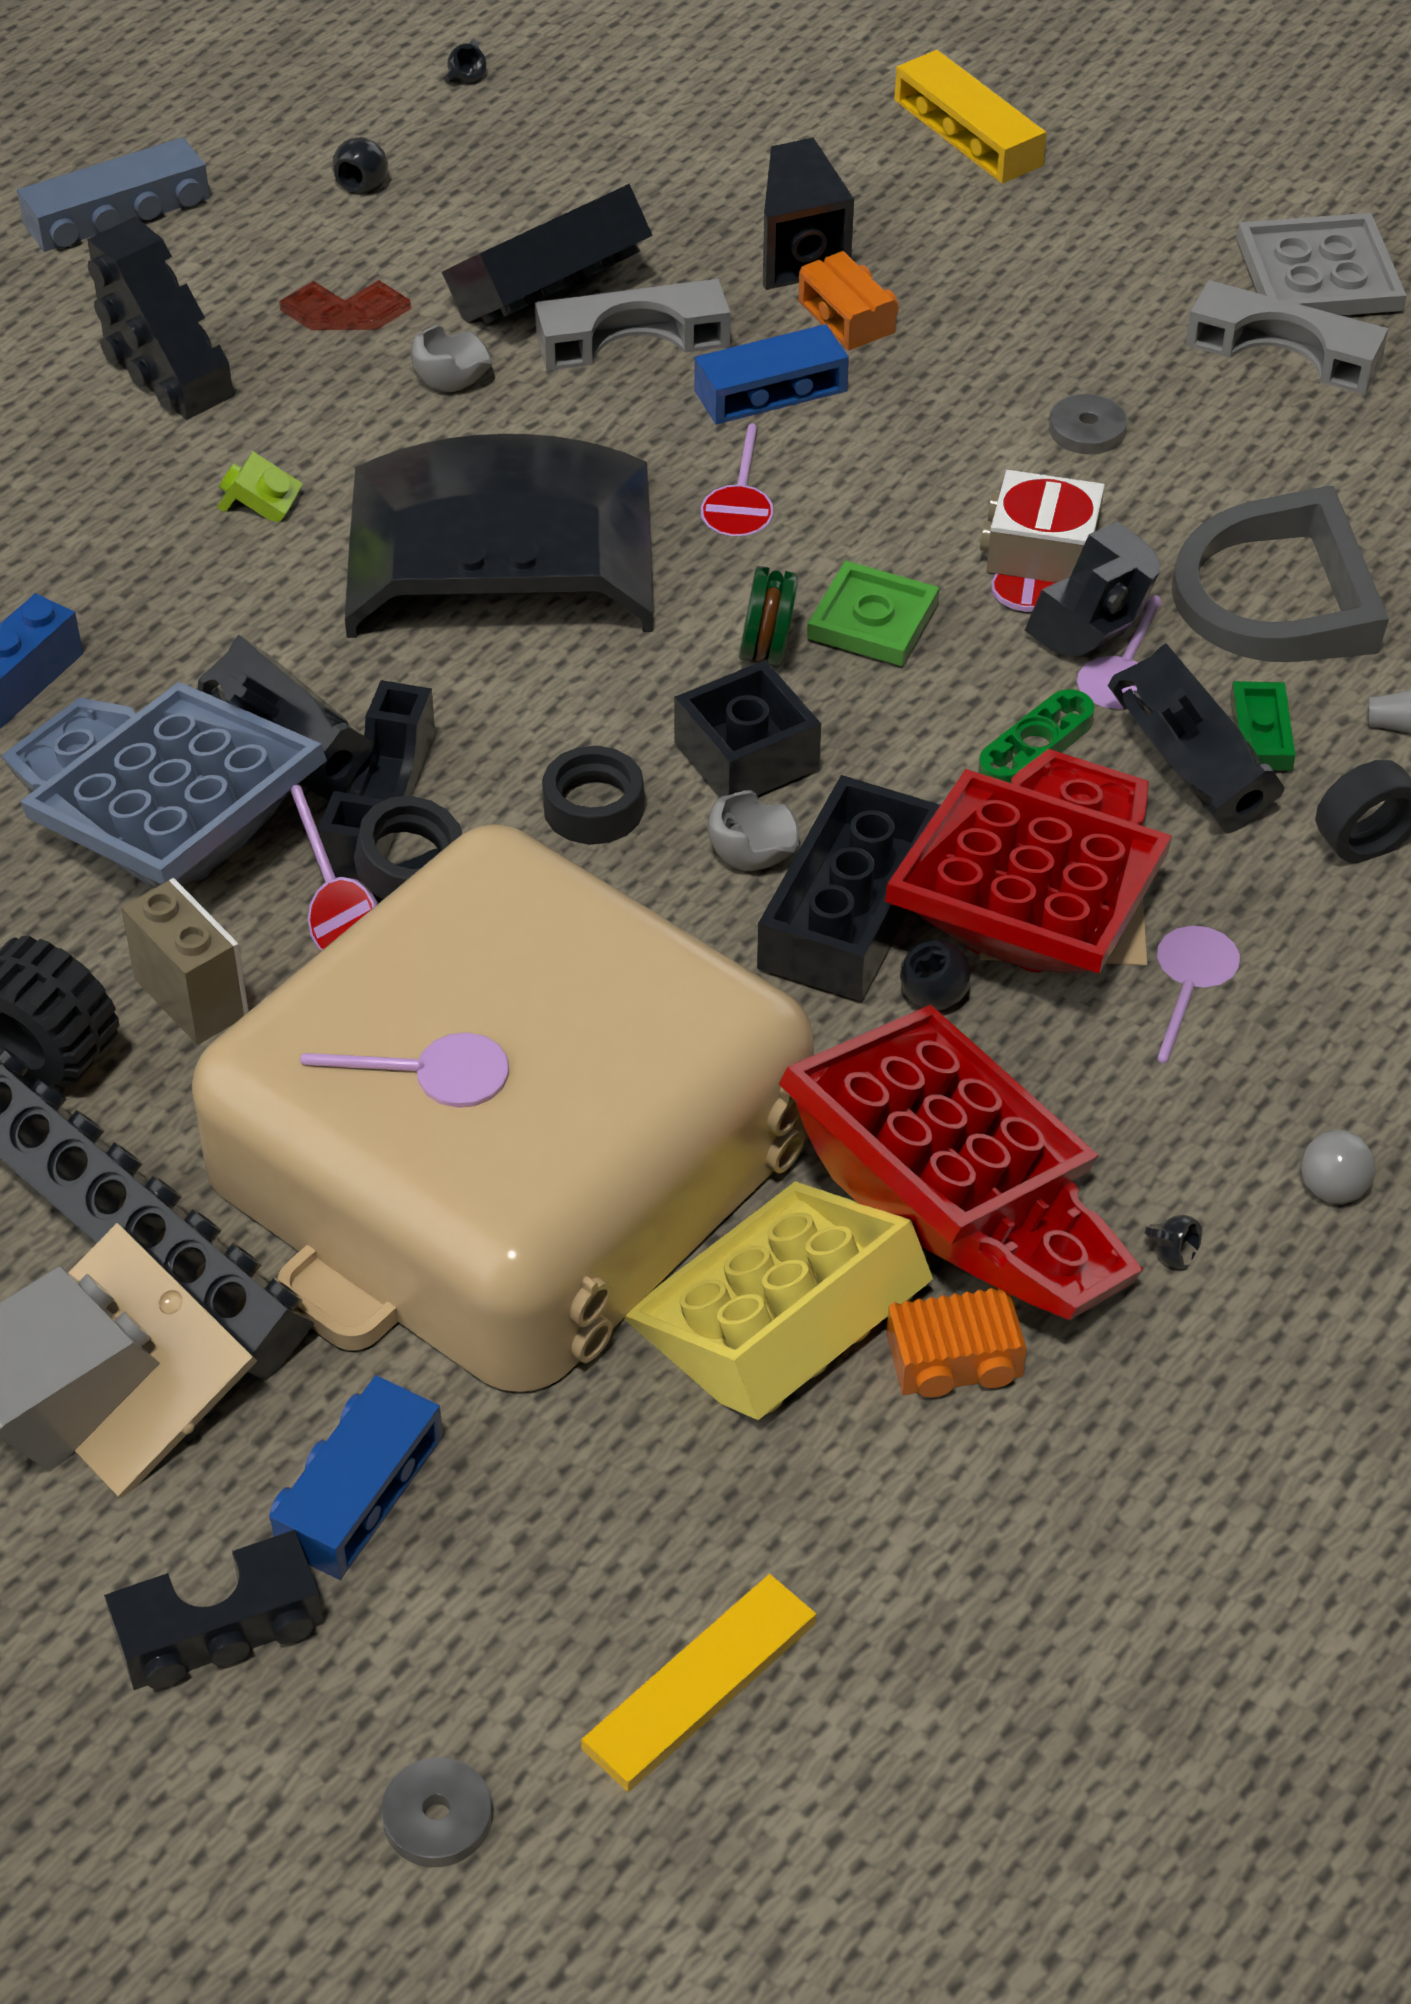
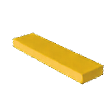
[581,1573,817,1793]

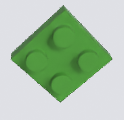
[807,560,940,666]

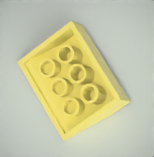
[623,1181,933,1420]

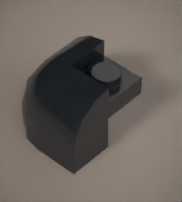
[1024,522,1160,656]

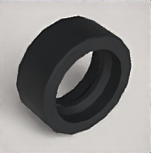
[542,745,645,845]
[1315,760,1411,863]
[354,796,462,899]

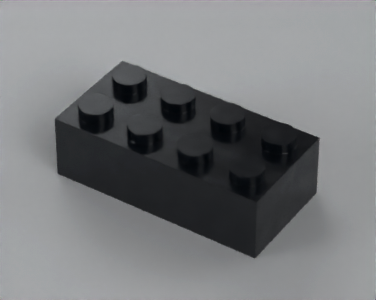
[441,183,653,325]
[757,775,941,1001]

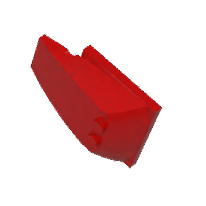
[885,749,1172,974]
[779,1005,1143,1320]

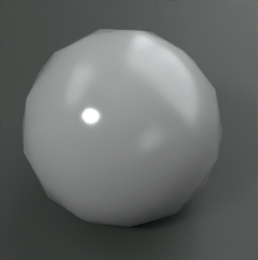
[1300,1129,1376,1205]

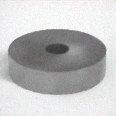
[1049,394,1127,455]
[381,1757,492,1867]

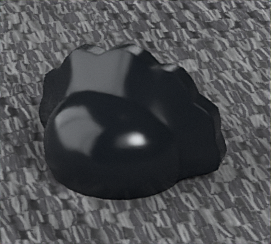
[443,38,487,84]
[1145,1215,1203,1270]

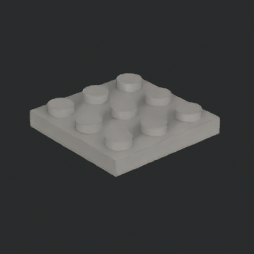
[1236,213,1407,315]

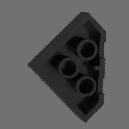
[87,217,234,420]

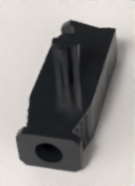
[197,635,373,801]
[1107,643,1285,834]

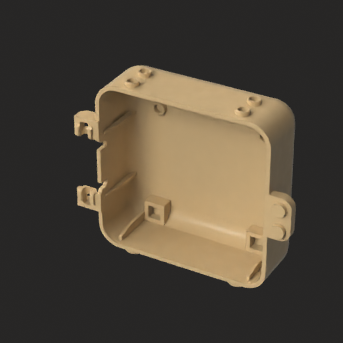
[192,824,814,1392]

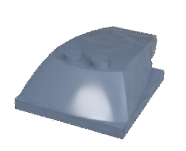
[1,682,327,888]

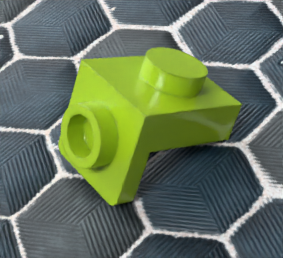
[217,451,303,522]

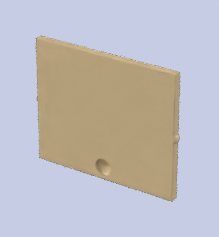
[68,1223,257,1498]

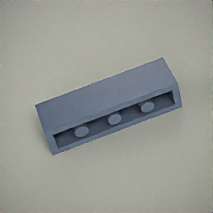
[17,137,210,252]

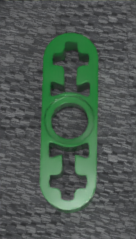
[978,689,1094,783]

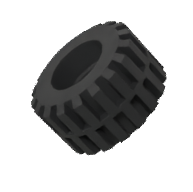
[0,936,120,1091]

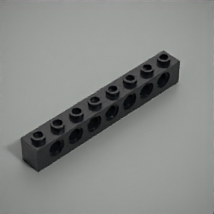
[0,1047,314,1381]

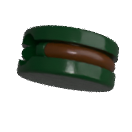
[739,566,799,667]

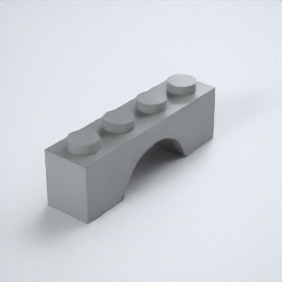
[535,279,731,371]
[1186,280,1389,395]

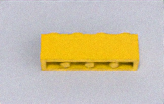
[894,50,1047,184]

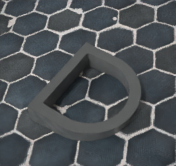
[1171,486,1389,662]

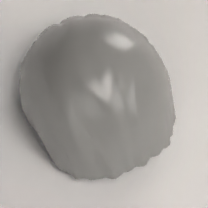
[410,325,493,392]
[708,790,800,871]

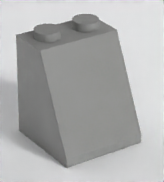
[0,1266,160,1472]

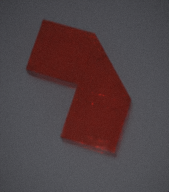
[279,280,411,330]

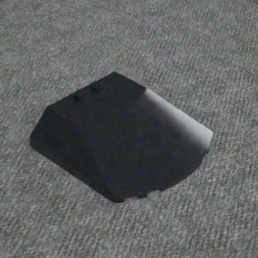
[345,434,653,638]

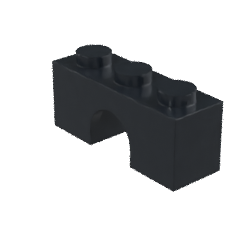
[104,1530,324,1690]

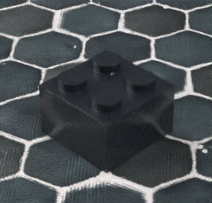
[674,660,822,797]

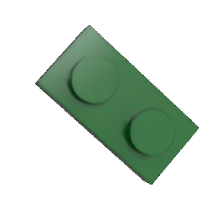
[1230,681,1296,771]

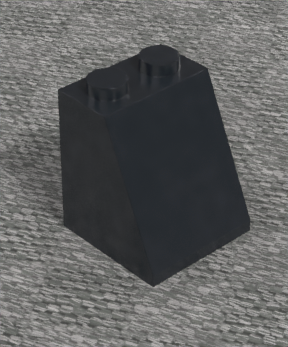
[763,137,854,290]

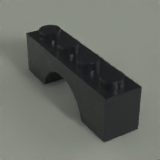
[317,680,435,882]

